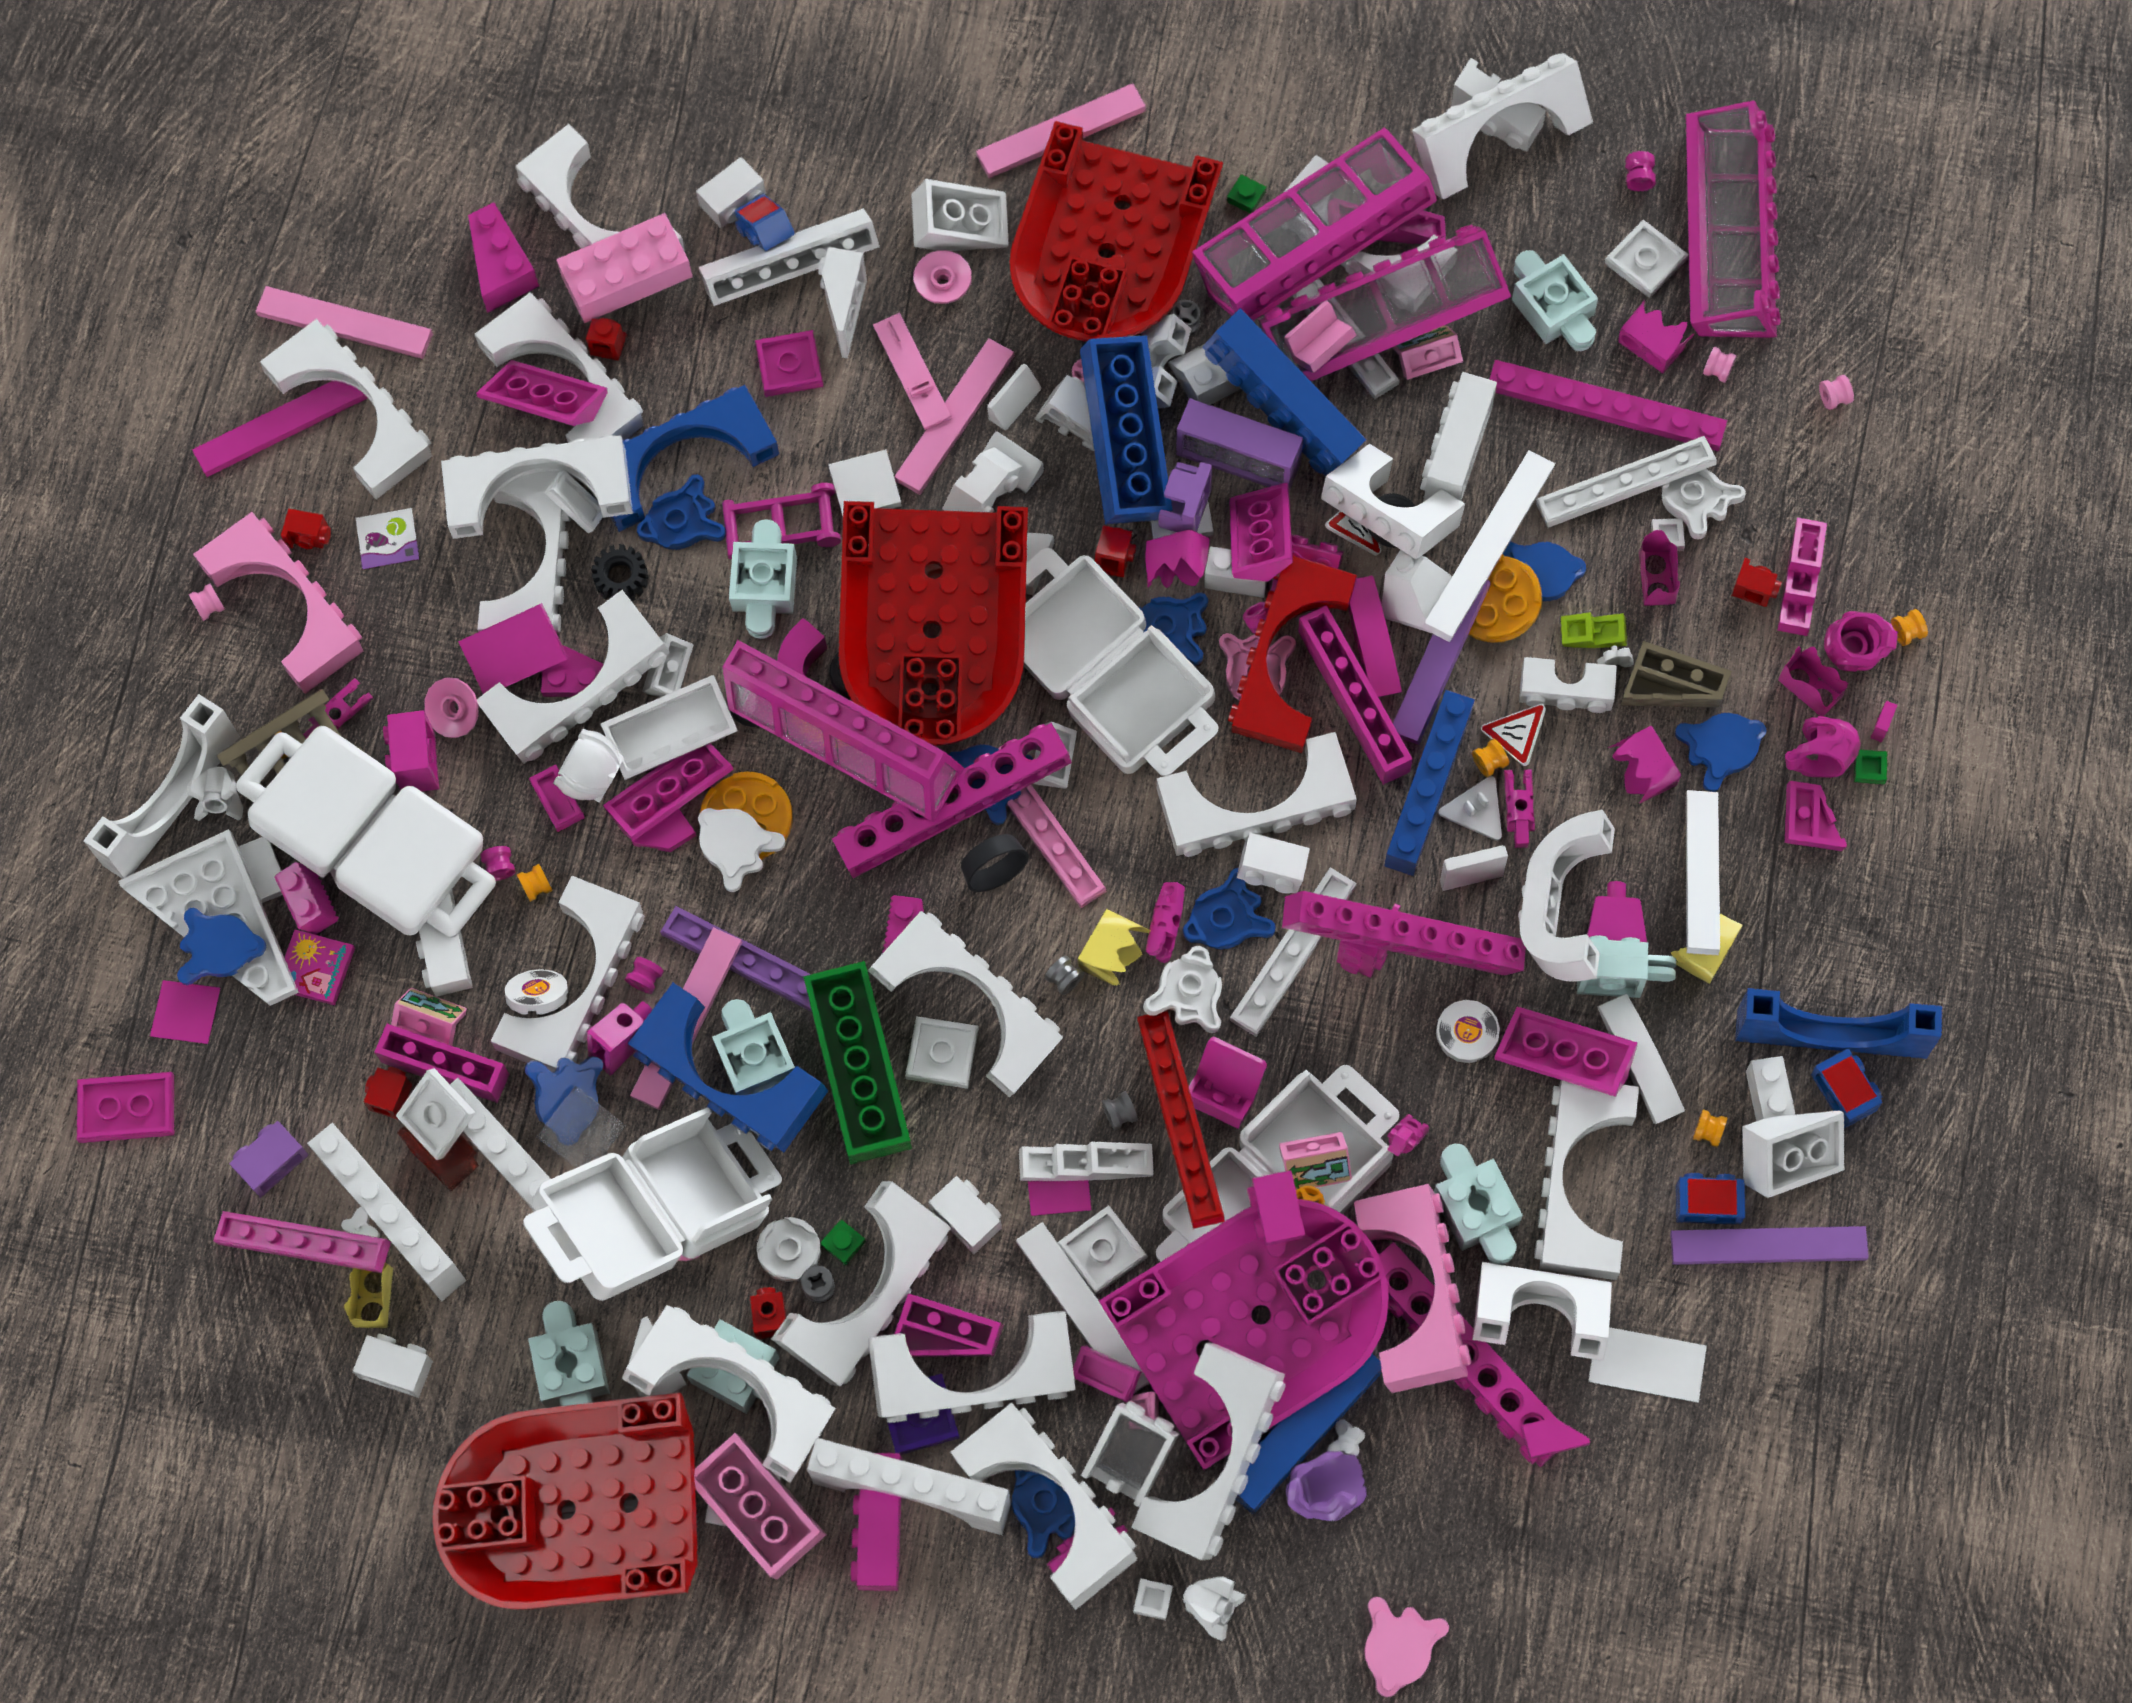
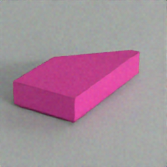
[631,809,697,852]
[1521,1418,1590,1459]

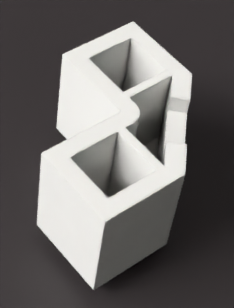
[942,447,1022,512]

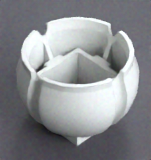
[553,728,624,803]

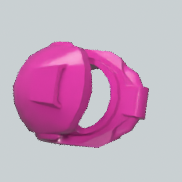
[1824,611,1898,672]
[1785,716,1861,778]

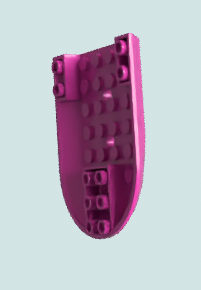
[1099,1199,1389,1470]

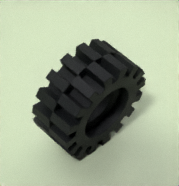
[591,544,649,602]

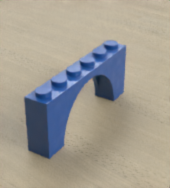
[611,385,780,532]
[628,982,829,1153]
[1735,988,1942,1059]

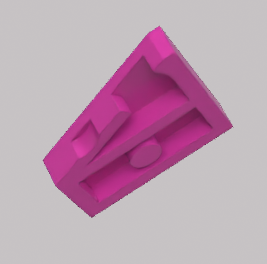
[541,645,604,697]
[1785,781,1847,851]

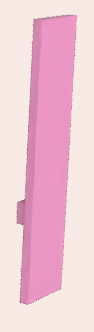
[873,313,952,430]

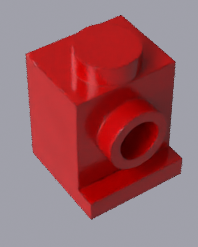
[586,318,627,361]
[280,508,331,549]
[1731,558,1782,607]
[750,1287,787,1340]

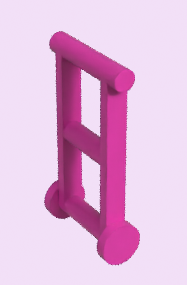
[722,482,841,559]

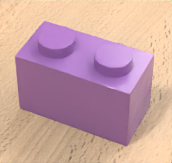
[229,1121,309,1198]

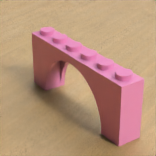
[193,512,363,694]
[1354,1184,1471,1393]

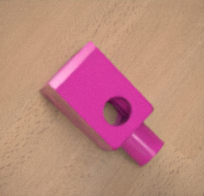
[1587,881,1647,942]
[587,1001,652,1076]

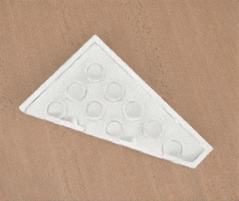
[118,829,299,1006]

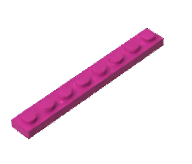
[1489,360,1727,451]

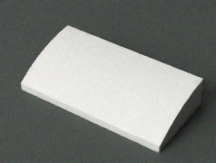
[600,675,738,780]

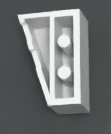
[1451,58,1546,152]
[1035,375,1094,451]

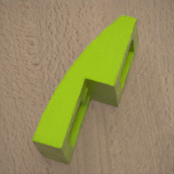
[1561,612,1627,648]

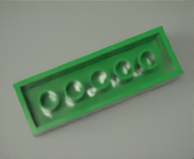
[803,961,912,1165]

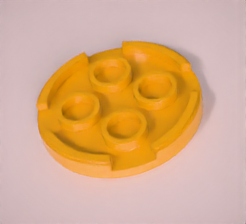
[1468,554,1542,643]
[700,772,793,859]

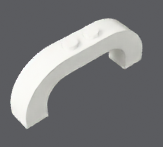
[1518,810,1615,981]

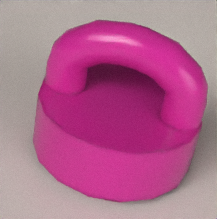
[1243,602,1269,634]

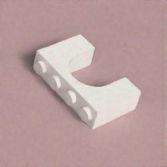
[1321,444,1465,560]
[1473,1262,1612,1361]

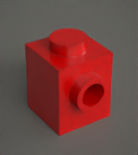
[1095,525,1137,578]
[363,1067,412,1120]

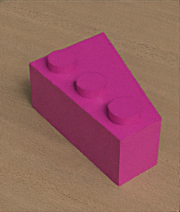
[468,202,539,313]
[895,1293,1004,1357]

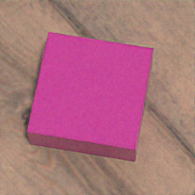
[1870,701,1898,743]

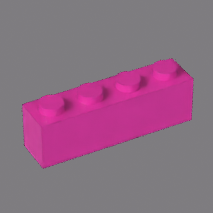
[374,1024,510,1103]
[851,1453,902,1591]

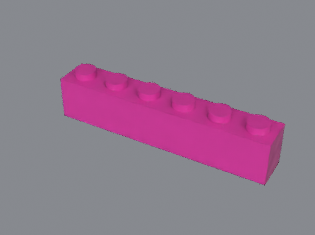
[1298,605,1413,785]

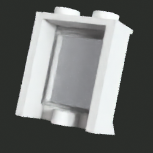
[1081,1401,1179,1507]

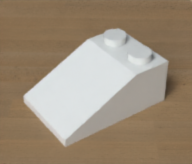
[912,179,1009,251]
[818,247,867,358]
[1742,1111,1844,1198]

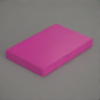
[458,603,568,694]
[77,1072,174,1143]

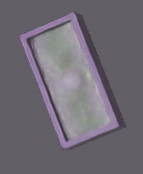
[1176,398,1303,491]

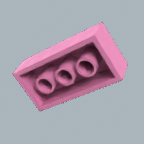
[556,213,693,324]
[694,1433,826,1580]

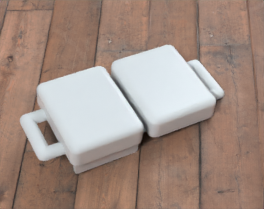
[1023,548,1218,776]
[236,726,496,937]
[1156,1065,1399,1261]
[524,1107,782,1300]

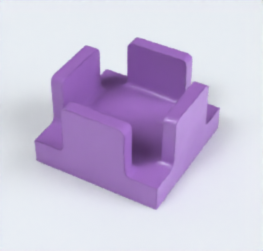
[1159,462,1212,532]

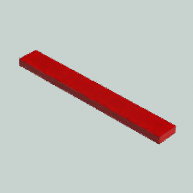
[1137,1010,1225,1229]

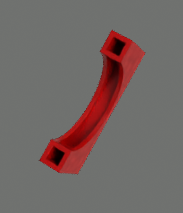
[1228,556,1357,753]

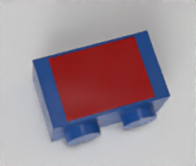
[734,194,795,252]
[1811,1048,1882,1128]
[1675,1173,1745,1225]

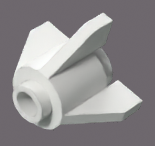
[187,767,243,821]
[1183,1577,1245,1641]

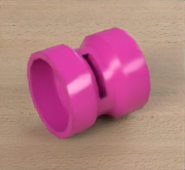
[1625,151,1656,191]

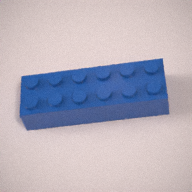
[1202,308,1366,476]
[1080,335,1173,524]

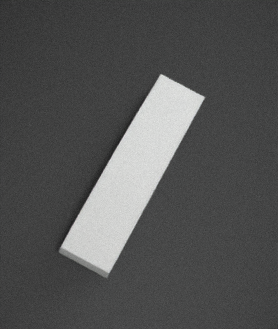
[1597,994,1685,1124]
[1019,1142,1154,1181]

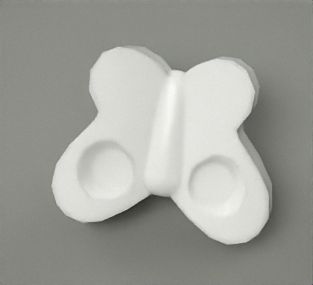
[1597,646,1634,667]
[341,1207,380,1238]
[1327,1419,1365,1456]

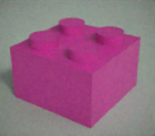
[383,710,439,792]

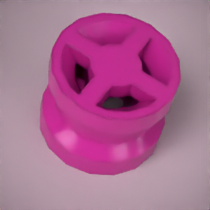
[480,846,516,881]
[625,957,664,994]

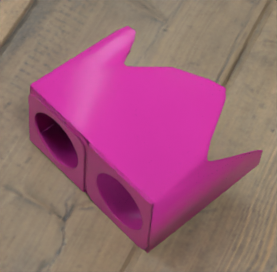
[1618,300,1695,374]
[1145,530,1210,588]
[1639,530,1680,606]
[1778,646,1849,717]
[1608,726,1681,804]

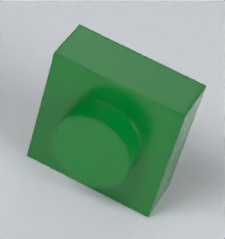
[1227,174,1267,214]
[1854,749,1888,785]
[820,1219,866,1266]

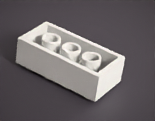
[1420,372,1497,502]

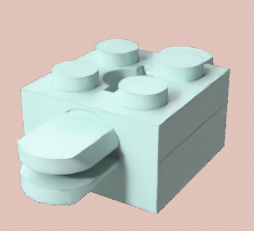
[1512,250,1598,351]
[729,519,797,639]
[1577,936,1676,998]
[712,999,795,1095]
[1434,1144,1523,1265]
[528,1301,610,1408]
[687,1319,786,1414]

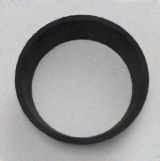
[961,834,1029,892]

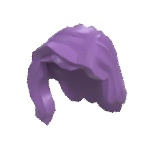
[1286,1451,1367,1521]

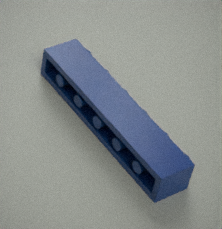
[1384,690,1475,876]
[1236,1354,1382,1515]

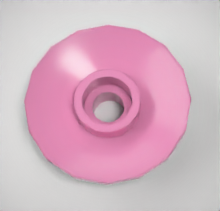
[913,250,972,304]
[425,678,479,738]

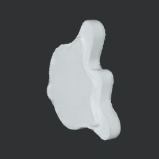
[1662,469,1746,539]
[698,808,785,892]
[1143,946,1222,1033]

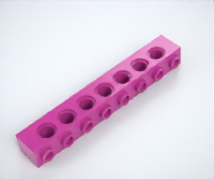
[832,722,1072,879]
[1282,891,1526,976]
[1379,1242,1558,1467]

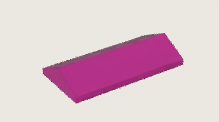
[476,360,608,426]
[1230,482,1293,582]
[603,743,734,841]
[1495,1006,1637,1097]

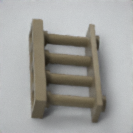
[216,689,363,785]

